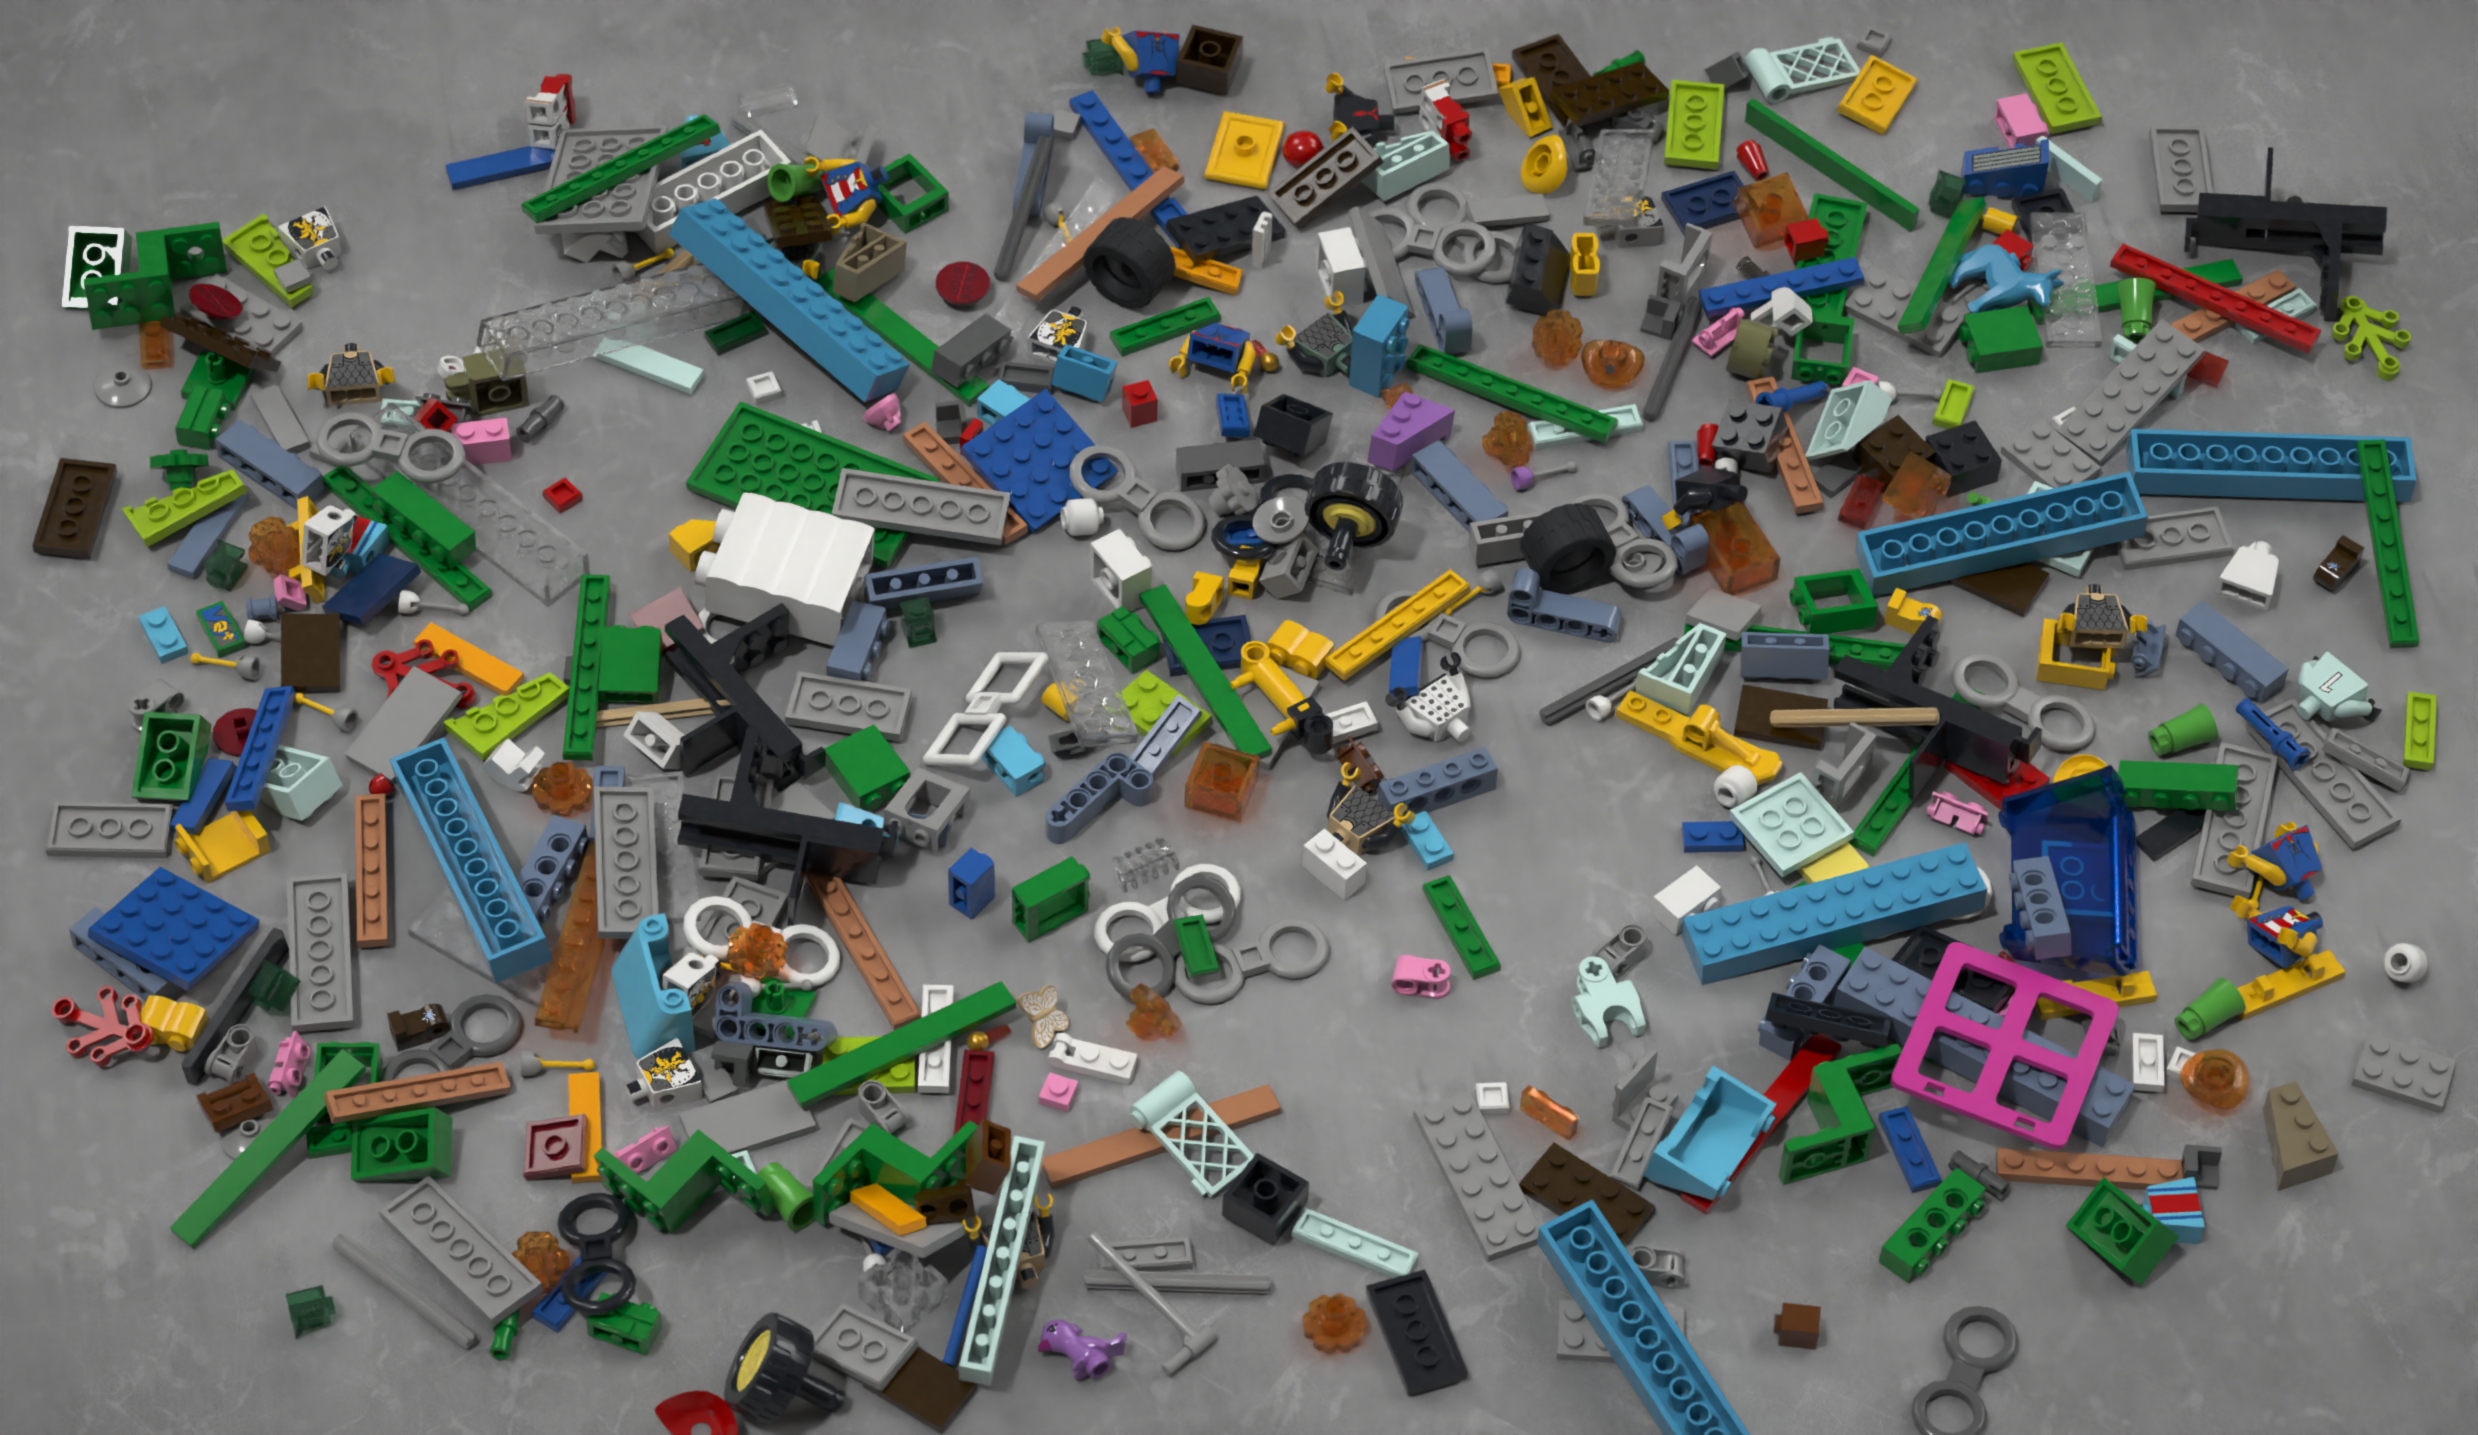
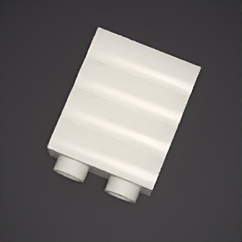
[695,493,875,646]

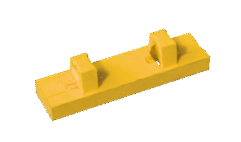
[287,496,325,604]
[2237,949,2346,1020]
[2035,970,2157,1020]

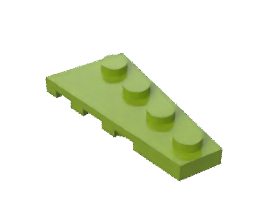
[222,212,313,308]
[121,469,248,547]
[443,672,570,761]

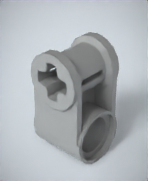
[128,678,184,733]
[1590,924,1646,979]
[205,1024,258,1085]
[858,1080,912,1134]
[1629,1245,1686,1289]

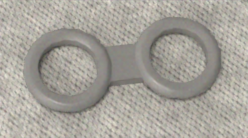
[1406,183,1518,284]
[1354,208,1497,276]
[316,412,466,484]
[1070,445,1205,550]
[1568,493,1678,588]
[1374,589,1520,678]
[1951,653,2095,751]
[1174,918,1329,1004]

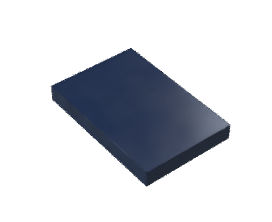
[1661,170,1758,235]
[322,553,421,626]
[1161,615,1251,677]

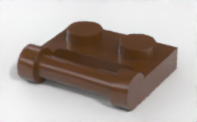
[196,1073,273,1133]

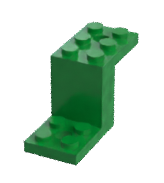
[83,222,227,330]
[1778,1043,1902,1185]
[812,1120,978,1225]
[594,1129,776,1235]

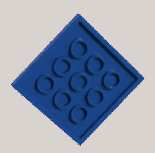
[960,389,1118,534]
[88,867,260,991]

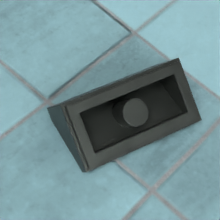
[750,1045,818,1078]

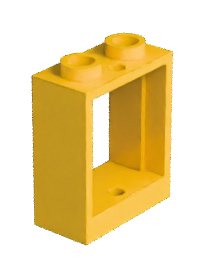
[2036,618,2116,690]

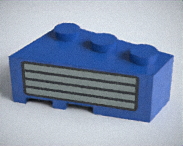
[1961,139,2049,198]

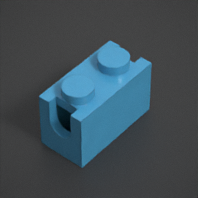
[1051,344,1118,402]

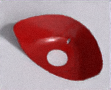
[655,1390,739,1435]

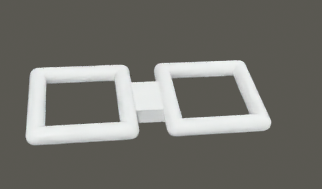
[923,652,1049,766]

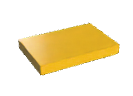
[1836,55,1918,135]

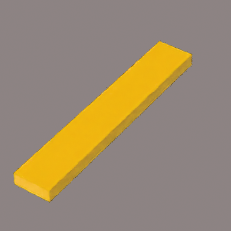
[1325,569,1470,681]

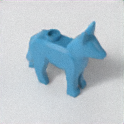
[1948,244,2064,313]

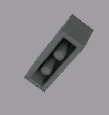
[931,313,1012,387]
[1176,439,1265,492]

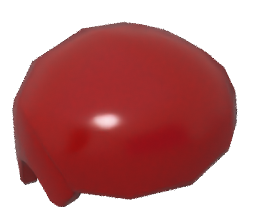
[1282,130,1324,168]

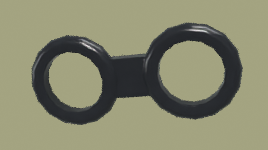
[1211,474,1313,561]
[557,1193,637,1315]

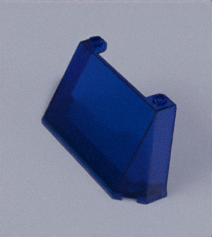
[1998,765,2139,977]

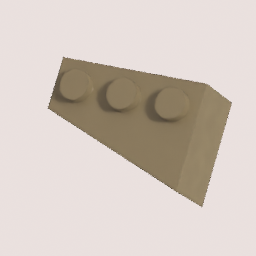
[833,222,907,302]
[2263,1081,2339,1191]

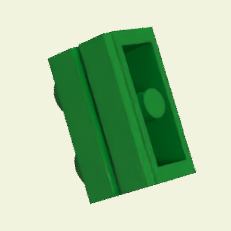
[175,385,231,450]
[1096,606,1160,674]
[587,1292,662,1355]

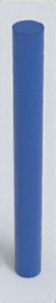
[942,1246,988,1368]

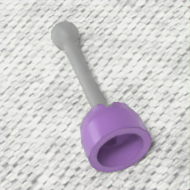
[1510,461,1577,490]

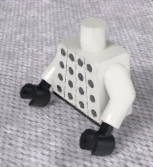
[1385,652,1471,742]

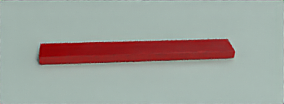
[2110,243,2322,354]
[1681,1033,1842,1215]

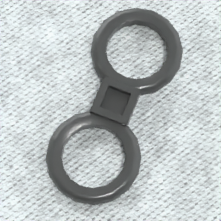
[1105,875,1236,1003]
[380,994,522,1111]
[1911,1306,2018,1435]

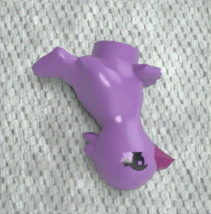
[1038,1319,1127,1381]

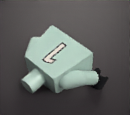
[2296,651,2382,722]

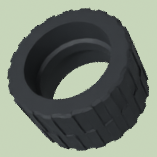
[1083,217,1176,309]
[1520,503,1617,594]

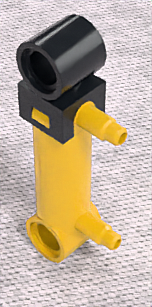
[1230,641,1333,754]

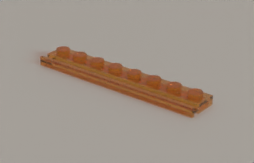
[535,840,607,1033]

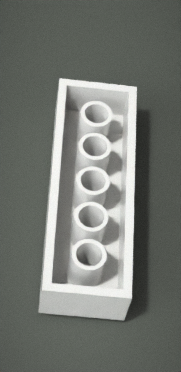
[636,130,792,255]

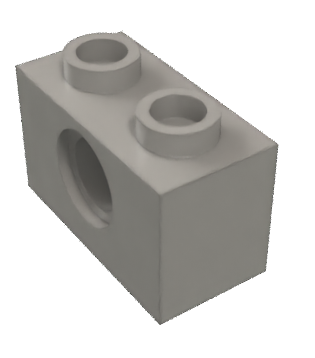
[1259,533,1319,599]

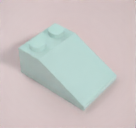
[1805,380,1892,461]
[259,745,343,821]

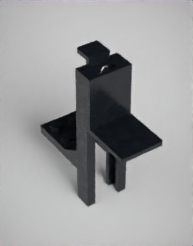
[2184,147,2387,322]
[665,603,826,792]
[1834,615,2042,800]
[677,727,899,926]

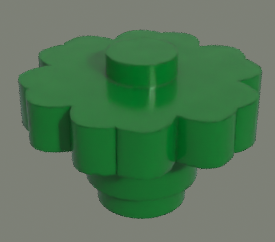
[150,449,209,491]

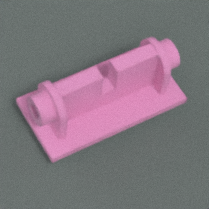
[1691,308,1744,357]
[1926,791,1989,836]
[267,1031,311,1099]
[614,1125,677,1174]

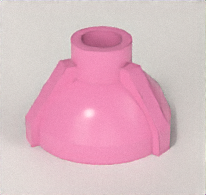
[863,393,902,432]

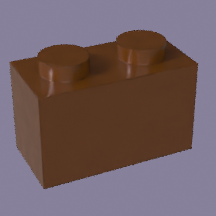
[966,1119,1011,1195]

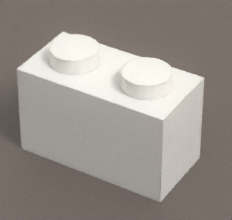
[623,711,684,769]
[1302,829,1367,901]
[1651,865,1721,936]

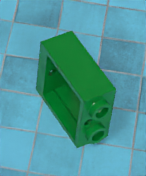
[877,153,949,234]
[1791,313,1854,385]
[1789,568,1878,634]
[1012,856,1090,943]
[314,1041,382,1122]

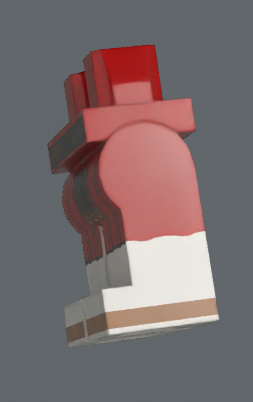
[525,73,576,149]
[1418,78,1472,162]

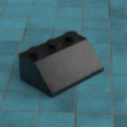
[1505,222,1570,319]

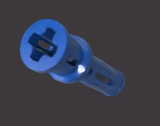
[1755,381,1828,412]
[2235,698,2311,770]

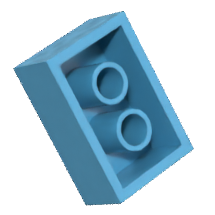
[1349,294,1410,398]

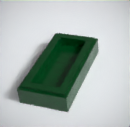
[704,311,767,356]

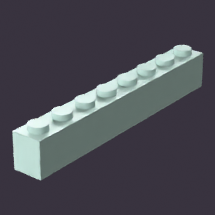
[959,1136,1045,1386]

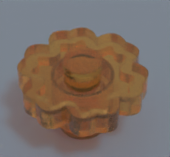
[1531,309,1583,366]
[1482,410,1532,468]
[248,516,300,575]
[532,762,592,816]
[726,923,788,981]
[1126,983,1182,1039]
[512,1231,570,1294]
[1302,1293,1367,1354]

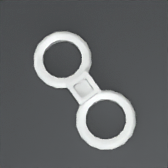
[1094,864,1241,962]
[683,896,840,987]

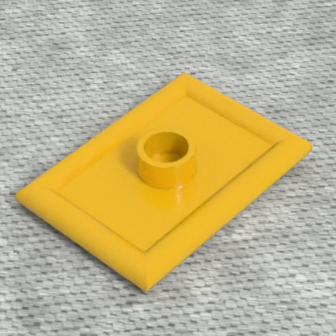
[1203,111,1285,190]

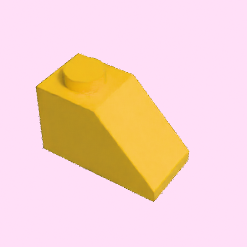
[1498,77,1553,137]
[668,519,721,572]

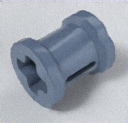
[246,595,278,620]

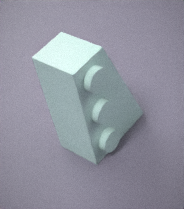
[1361,130,1450,201]
[1635,623,1726,715]

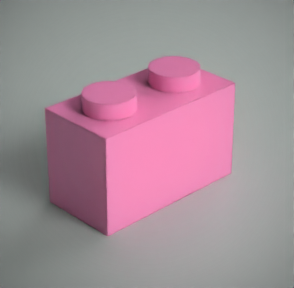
[1994,93,2048,148]
[451,418,512,467]

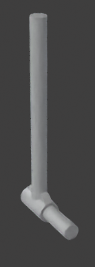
[1087,1231,1217,1376]

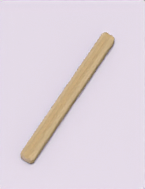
[596,698,731,728]
[1770,707,1940,727]

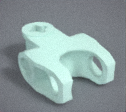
[1571,956,1646,1048]

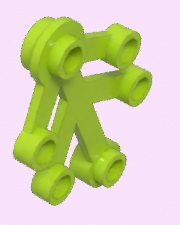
[2331,296,2411,381]

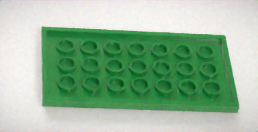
[686,401,940,569]

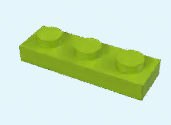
[2402,691,2437,770]

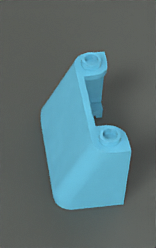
[612,913,695,1060]
[1644,1065,1776,1200]

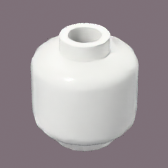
[1060,498,1104,536]
[1714,765,1757,808]
[2383,943,2428,983]

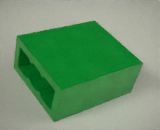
[1958,305,2043,373]
[599,625,663,704]
[824,724,910,811]

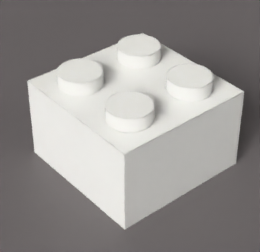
[1316,227,1368,308]
[1090,529,1153,612]

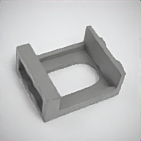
[1656,223,1712,311]
[1812,722,1877,812]
[883,767,970,852]

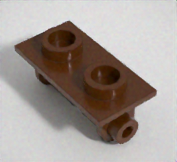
[1337,736,1385,795]

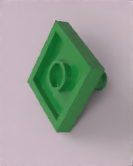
[181,350,255,410]
[736,973,816,1040]

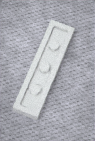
[918,985,954,1093]

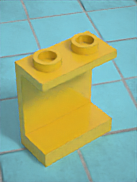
[174,810,270,884]

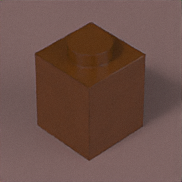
[1773,1302,1821,1350]

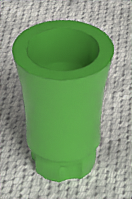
[767,163,825,202]
[2117,278,2156,343]
[2148,703,2218,756]
[2174,977,2245,1040]
[758,1162,815,1231]

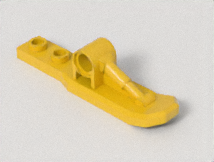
[1616,690,1783,785]

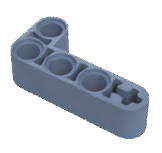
[1013,112,1054,217]
[1415,266,1473,355]
[1621,485,1709,576]
[1507,568,1622,642]
[1046,752,1153,844]
[715,981,837,1051]

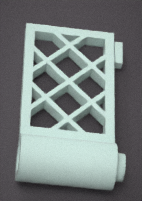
[1745,37,1860,104]
[1129,1070,1254,1198]

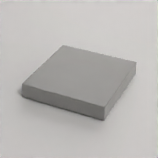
[1685,588,1762,641]

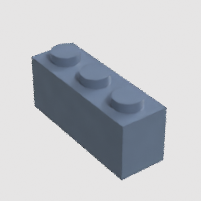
[826,600,890,681]
[1740,632,1829,681]

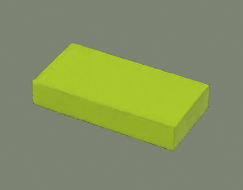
[1932,379,1975,429]

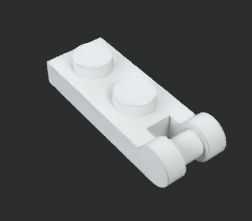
[1047,1033,1138,1085]

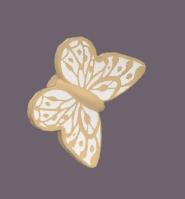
[1017,984,1069,1048]

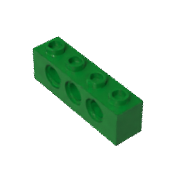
[1879,1167,1986,1283]

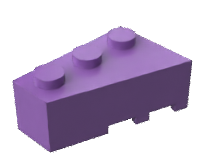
[1367,392,1455,471]

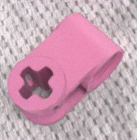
[1391,955,1450,999]

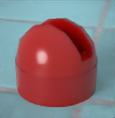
[368,773,394,797]

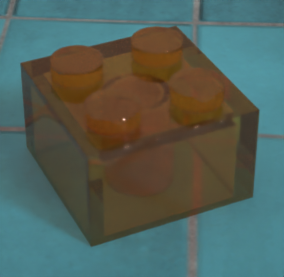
[1733,172,1809,249]
[1881,451,1952,519]
[1184,741,1260,822]

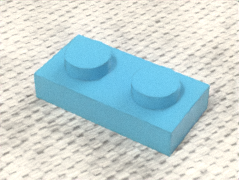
[138,606,188,664]
[1401,811,1454,871]

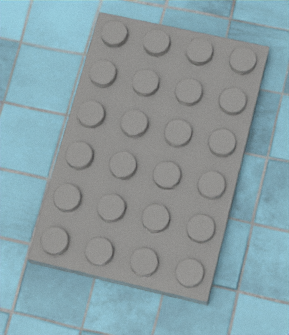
[534,125,669,235]

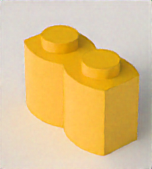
[1569,233,1600,296]
[1267,620,1334,679]
[139,995,209,1051]

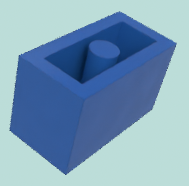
[948,847,995,920]

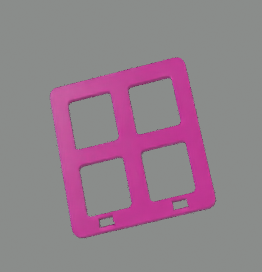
[1891,942,2119,1150]

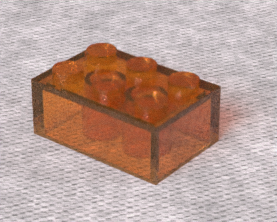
[1688,502,1781,596]

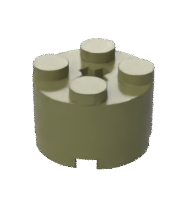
[1725,318,1778,380]

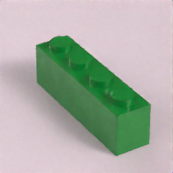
[371,471,477,569]
[2116,760,2239,811]

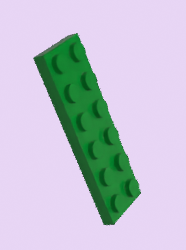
[1796,193,1868,326]

